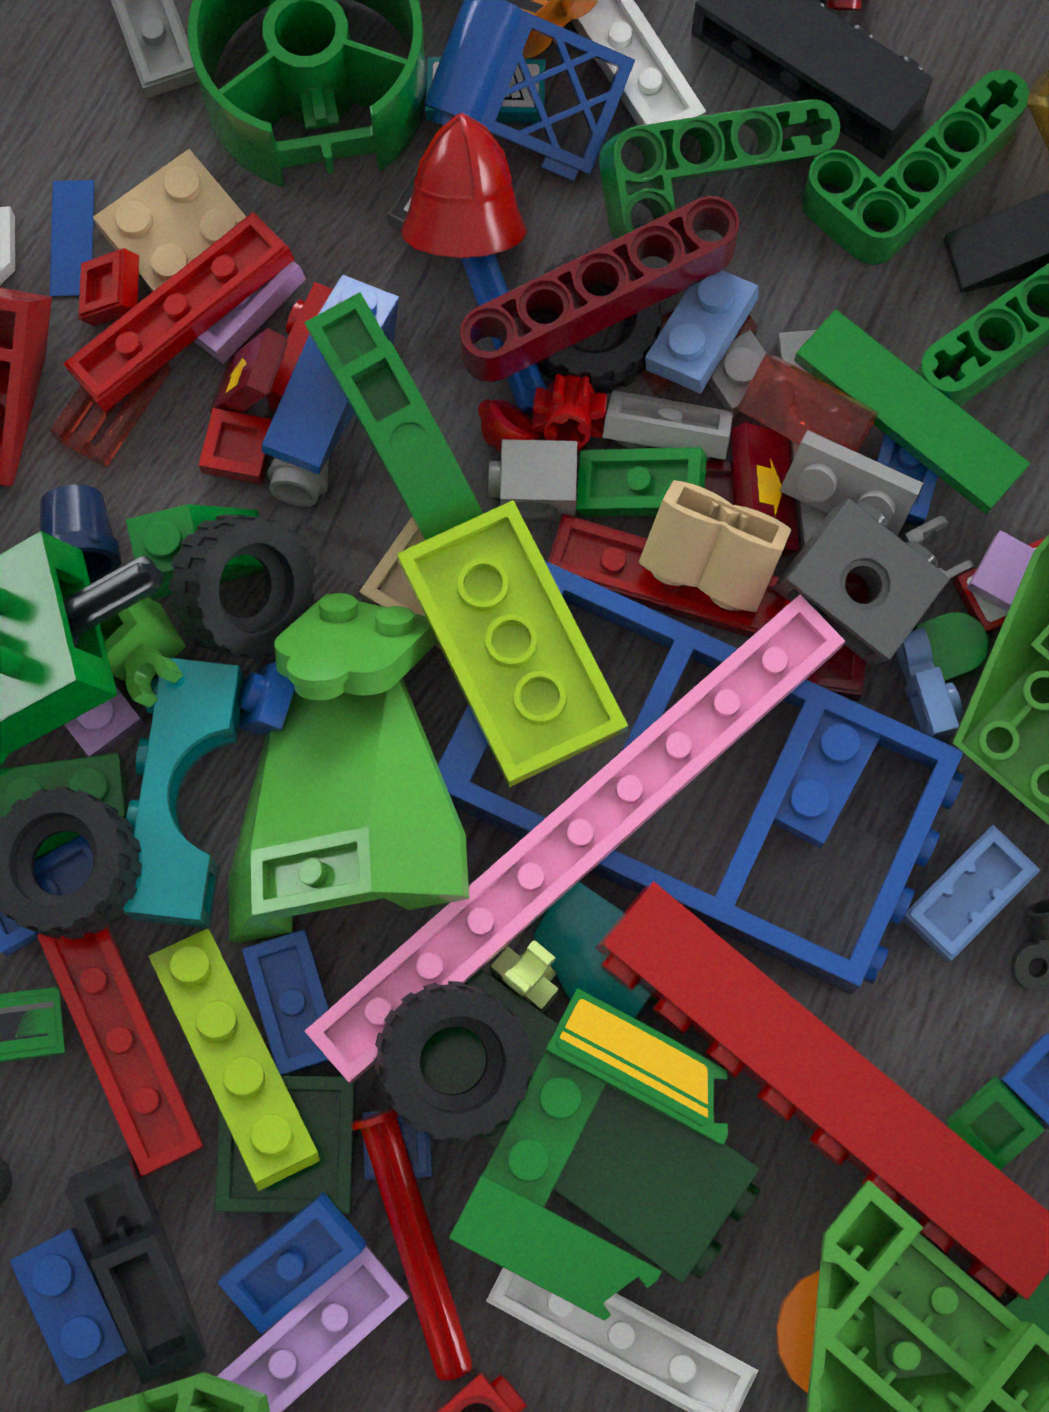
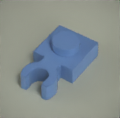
[895,628,963,742]

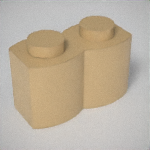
[639,480,791,612]

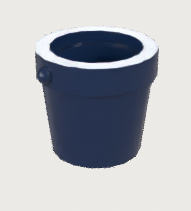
[40,485,122,582]

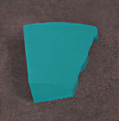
[533,882,650,1019]

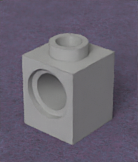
[488,439,577,521]

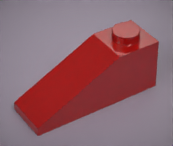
[0,288,52,487]

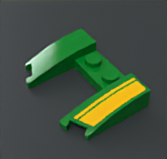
[449,988,728,1321]

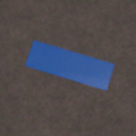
[50,180,94,296]

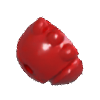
[478,399,544,453]

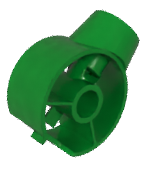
[188,0,427,187]

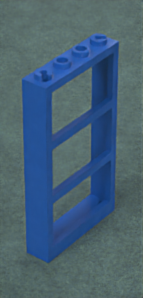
[438,560,965,994]

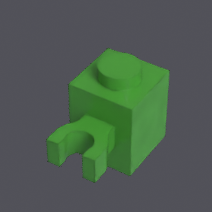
[100,597,186,708]

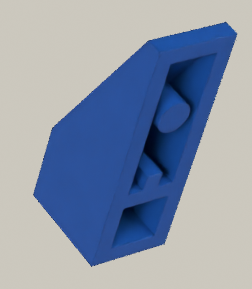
[261,275,399,475]

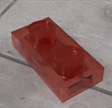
[737,353,879,452]

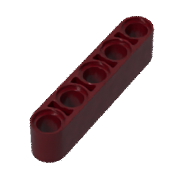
[460,196,739,382]

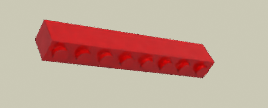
[595,881,1049,1300]

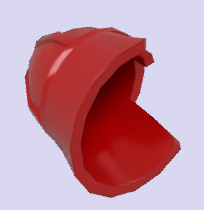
[401,113,527,258]

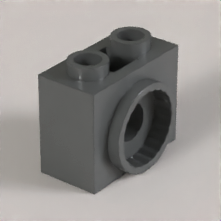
[773,498,950,666]

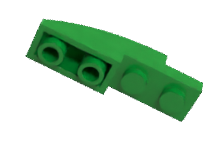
[304,292,483,540]

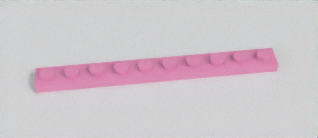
[305,594,845,1084]

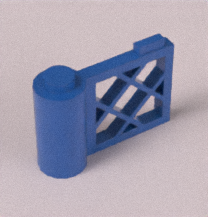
[424,0,635,181]

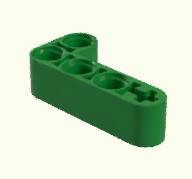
[802,69,1030,265]
[599,99,840,239]
[916,263,1049,407]

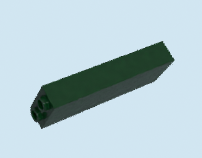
[420,969,760,1283]

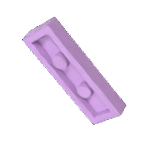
[217,1245,410,1412]

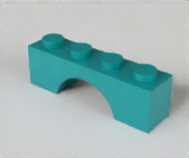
[123,657,245,929]

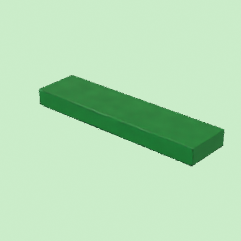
[794,309,1030,515]

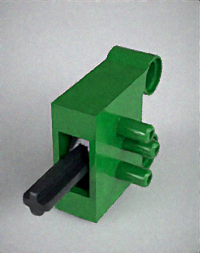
[0,531,164,766]

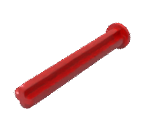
[351,1109,473,1381]

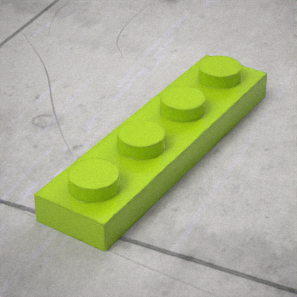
[149,928,320,1191]

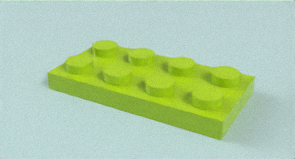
[397,500,628,787]

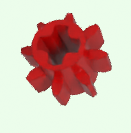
[531,374,607,451]

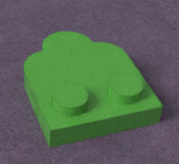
[274,593,438,700]

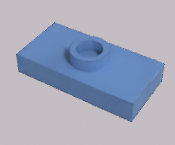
[902,825,1040,964]

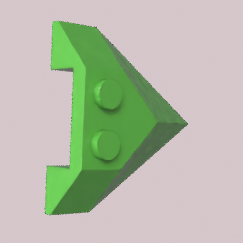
[806,1180,1049,1412]

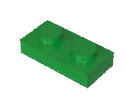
[576,447,707,517]

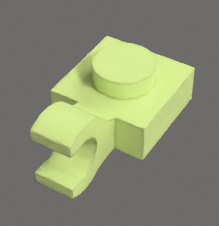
[490,940,559,1013]

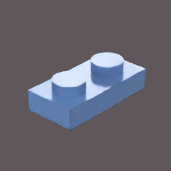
[645,270,758,394]

